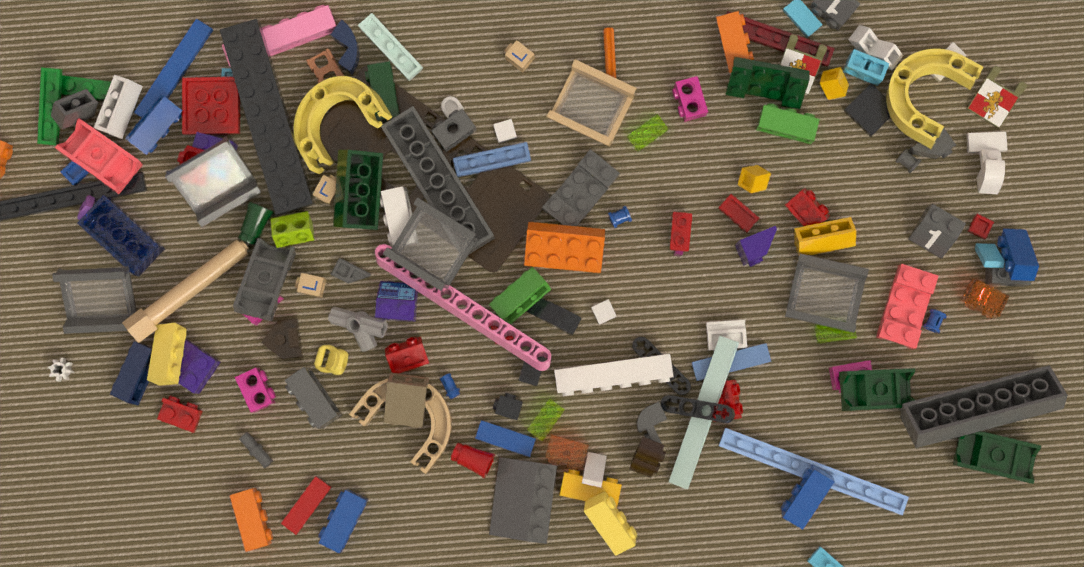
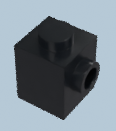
[493,393,523,420]

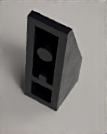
[526,298,582,336]

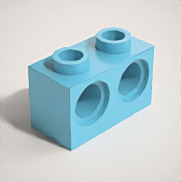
[843,49,890,86]

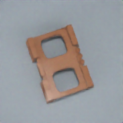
[306,48,344,83]

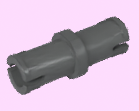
[239,432,273,468]

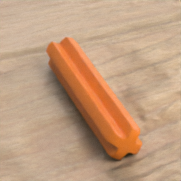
[603,28,616,78]

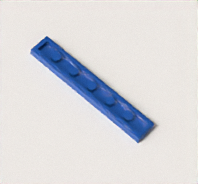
[134,19,213,118]

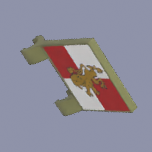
[780,34,827,95]
[966,65,1027,129]

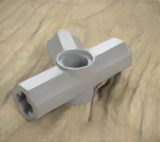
[328,307,388,352]

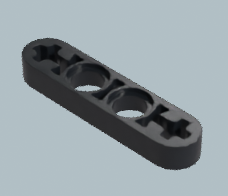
[632,337,691,395]
[660,395,735,423]

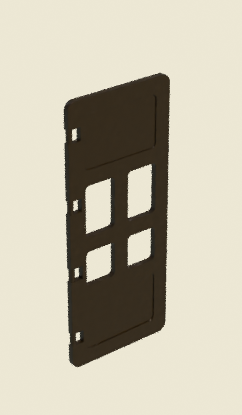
[320,66,549,273]

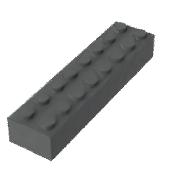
[381,106,495,254]
[900,365,1068,448]

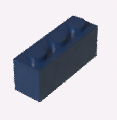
[110,341,152,405]

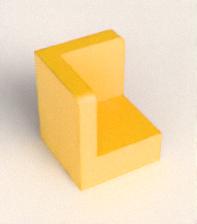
[820,67,849,100]
[737,165,771,193]

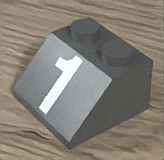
[810,0,860,31]
[908,204,966,259]

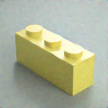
[147,323,187,386]
[584,491,637,556]

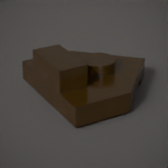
[261,318,303,359]

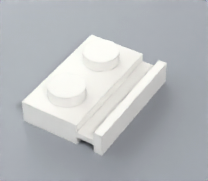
[706,320,747,351]

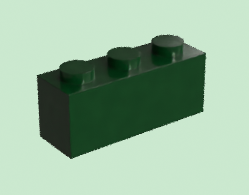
[365,61,400,124]

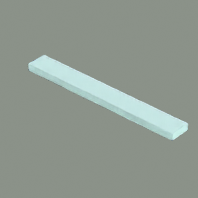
[669,336,739,489]

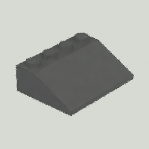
[489,457,557,544]

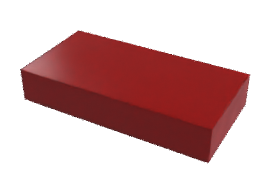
[718,194,760,233]

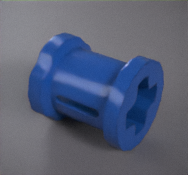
[608,206,632,229]
[923,309,947,334]

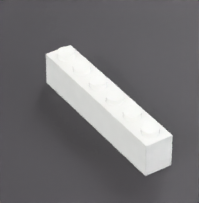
[554,354,674,396]

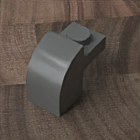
[636,401,667,444]

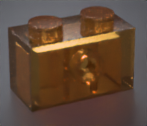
[545,434,589,470]

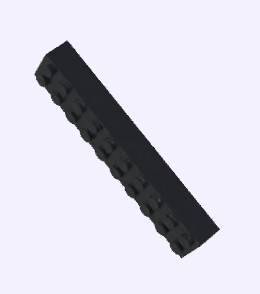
[220,19,316,215]

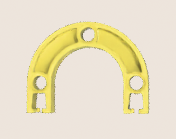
[886,49,984,149]
[293,76,392,174]

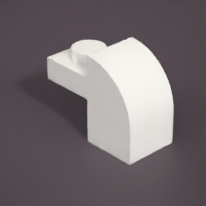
[977,149,1005,195]

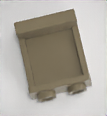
[384,373,429,428]

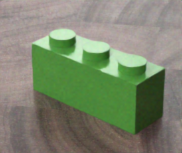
[756,104,820,144]
[489,267,551,325]

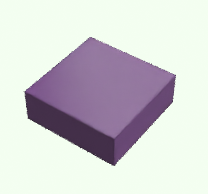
[77,195,95,222]

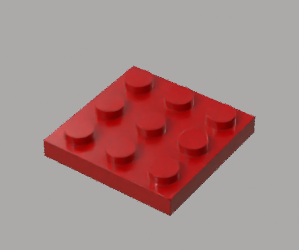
[182,77,240,135]

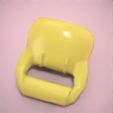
[314,345,348,375]

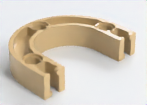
[349,379,452,474]

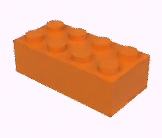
[524,222,605,273]

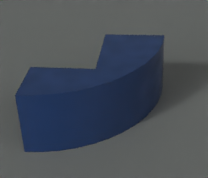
[330,20,360,76]

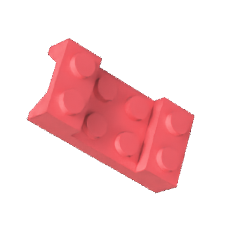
[55,118,143,194]
[876,264,938,350]

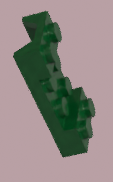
[726,56,810,109]
[839,368,915,411]
[953,431,1041,484]

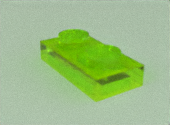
[627,114,669,152]
[815,320,857,344]
[527,398,565,441]

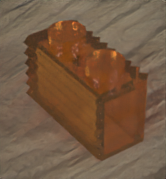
[960,279,1010,319]

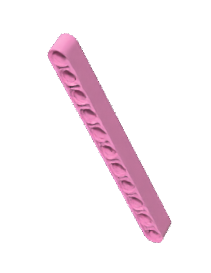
[375,244,551,371]

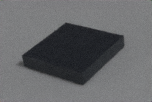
[844,83,890,137]

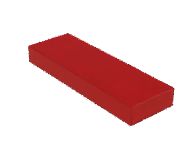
[281,476,332,535]

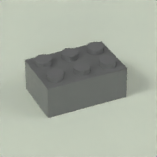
[285,367,342,429]

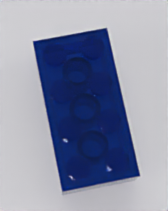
[77,195,165,277]

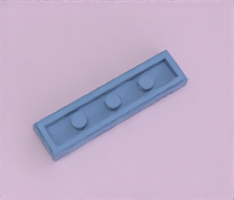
[453,142,531,177]
[691,343,771,381]

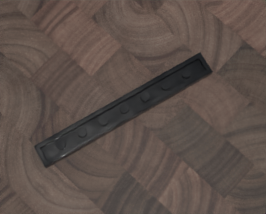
[0,172,147,221]

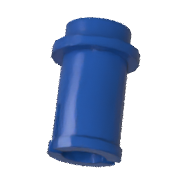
[440,373,460,399]

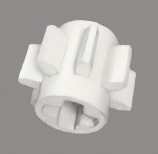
[48,358,74,382]

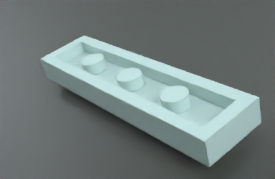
[358,13,423,81]

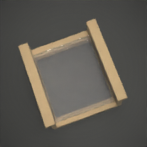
[547,60,637,147]

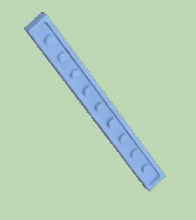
[718,428,909,515]

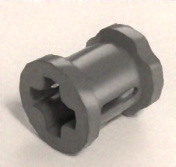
[895,148,921,173]

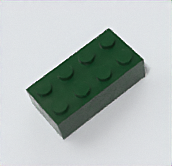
[333,150,383,230]

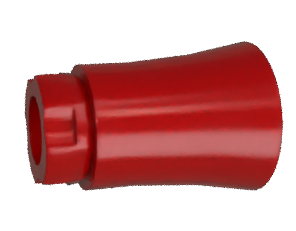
[450,442,495,479]

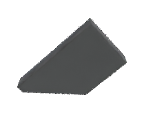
[330,258,371,284]

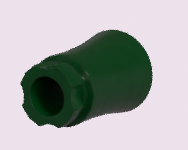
[238,201,274,245]

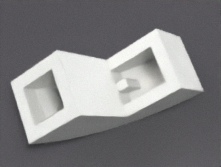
[848,25,903,70]

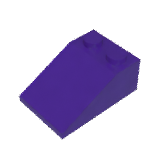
[178,339,221,394]

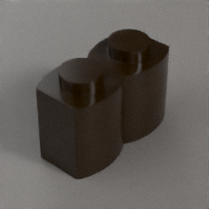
[629,437,666,478]

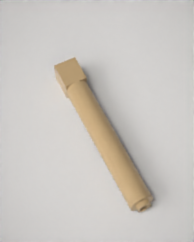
[122,239,249,343]

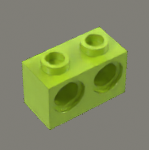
[271,211,314,248]

